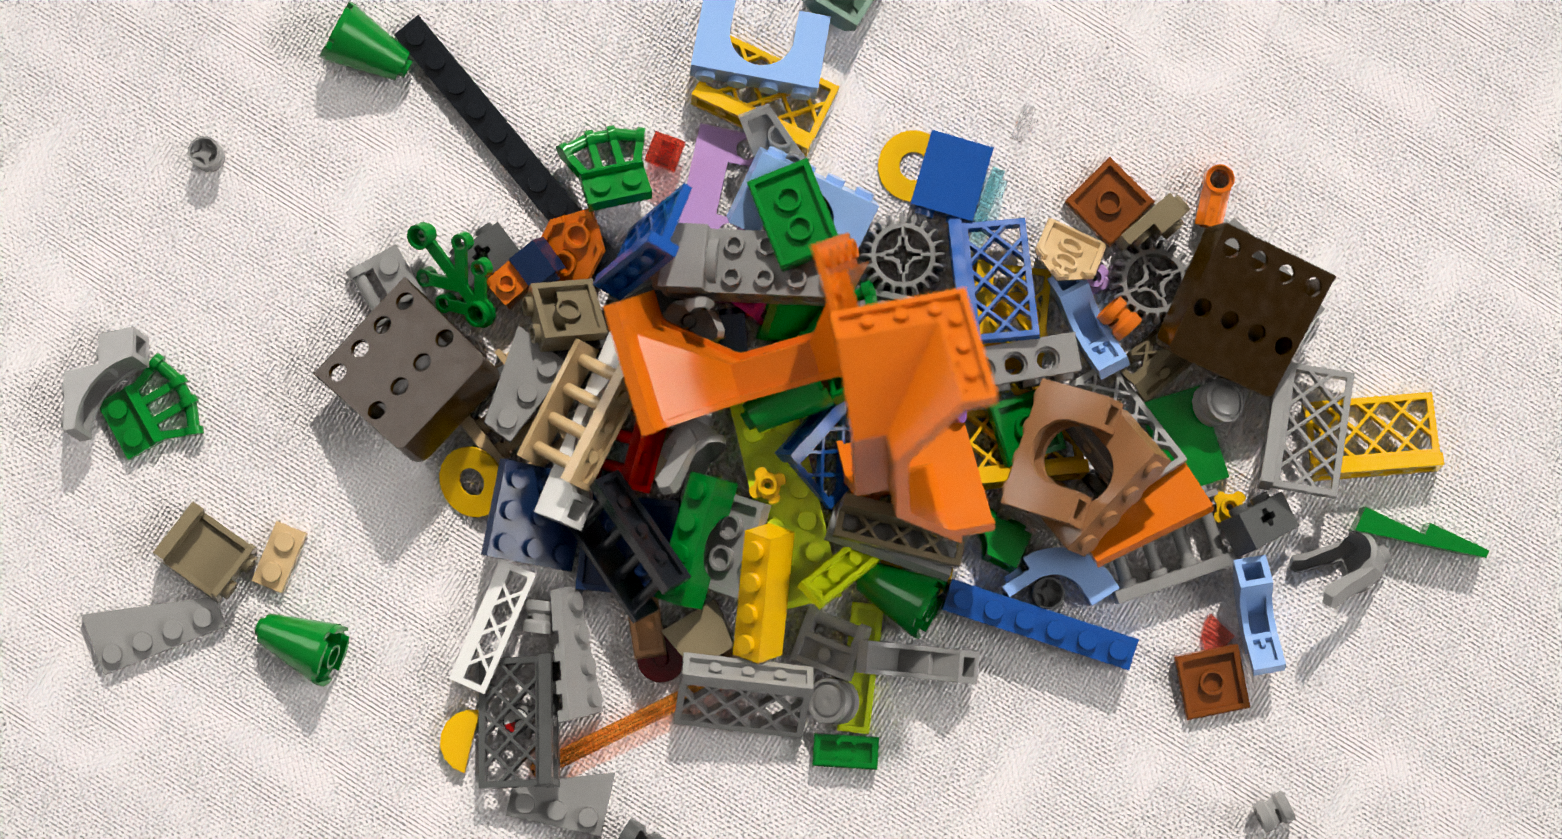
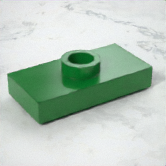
[812,733,879,770]

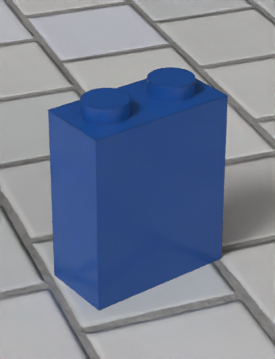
[909,130,994,224]

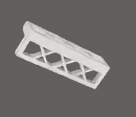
[449,559,537,694]

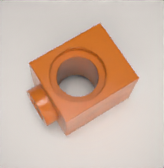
[487,261,529,309]

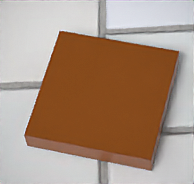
[1064,157,1155,247]
[1173,643,1251,720]

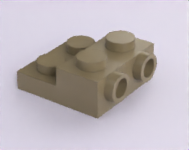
[1114,193,1190,252]
[522,278,608,352]

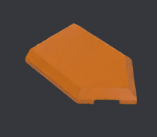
[541,209,606,281]

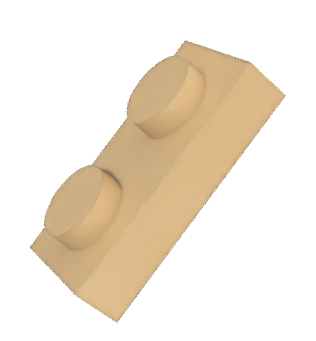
[251,521,308,593]

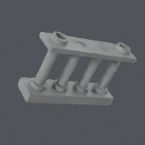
[1112,485,1241,604]

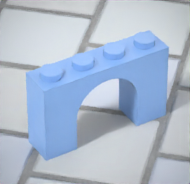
[690,0,831,100]
[727,146,879,249]

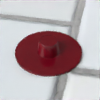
[637,635,683,683]

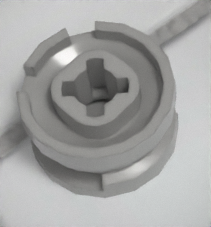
[1192,378,1244,427]
[808,678,859,725]

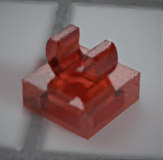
[644,131,686,173]

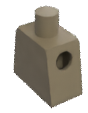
[662,599,734,657]

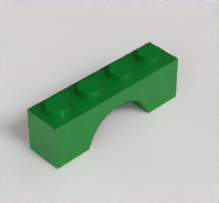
[655,471,738,609]
[977,507,1032,573]

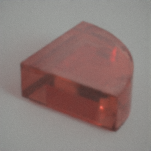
[1201,614,1234,650]

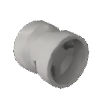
[188,136,225,172]
[522,599,554,635]
[1252,790,1296,833]

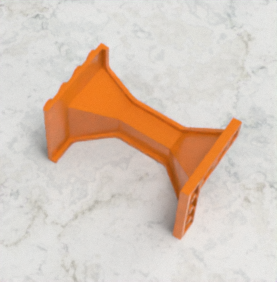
[603,233,870,436]
[830,287,998,544]

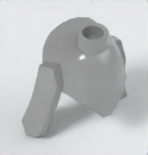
[663,296,725,343]
[656,415,726,503]
[1288,532,1393,609]

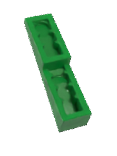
[1349,507,1490,558]

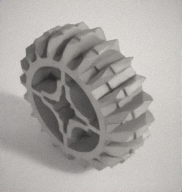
[859,213,946,297]
[1109,239,1189,326]

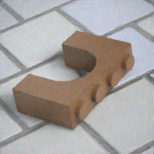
[1000,378,1124,529]
[1041,409,1171,557]

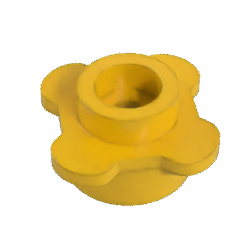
[749,467,786,504]
[1213,491,1246,523]

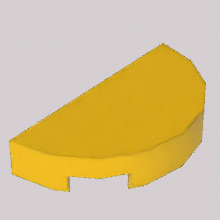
[440,709,479,773]

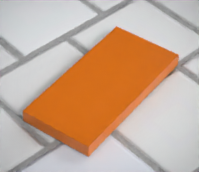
[1089,463,1214,568]

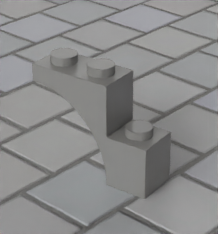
[61,326,149,442]
[856,640,980,684]

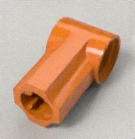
[1194,164,1235,228]

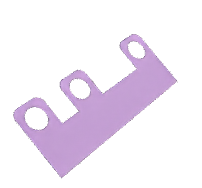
[678,123,754,304]

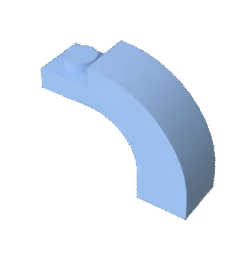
[1047,276,1130,380]
[1000,547,1120,606]
[1233,554,1286,676]

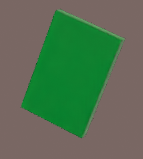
[747,158,838,272]
[1143,385,1229,486]

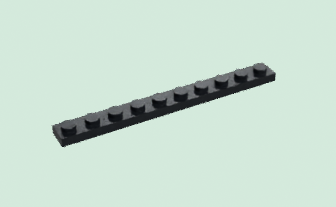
[394,15,618,278]

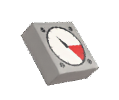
[497,702,535,740]

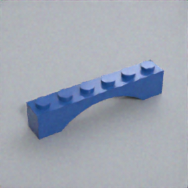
[941,579,1139,670]

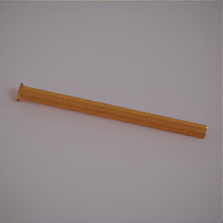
[530,685,721,778]

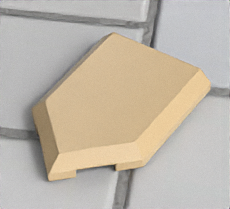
[1035,218,1107,281]

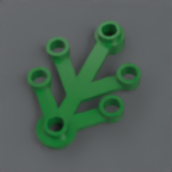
[407,222,496,328]

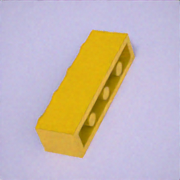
[733,523,795,664]

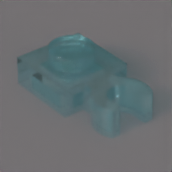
[973,167,1008,222]

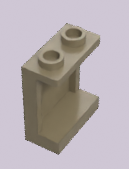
[153,501,258,603]

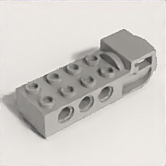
[651,223,852,306]

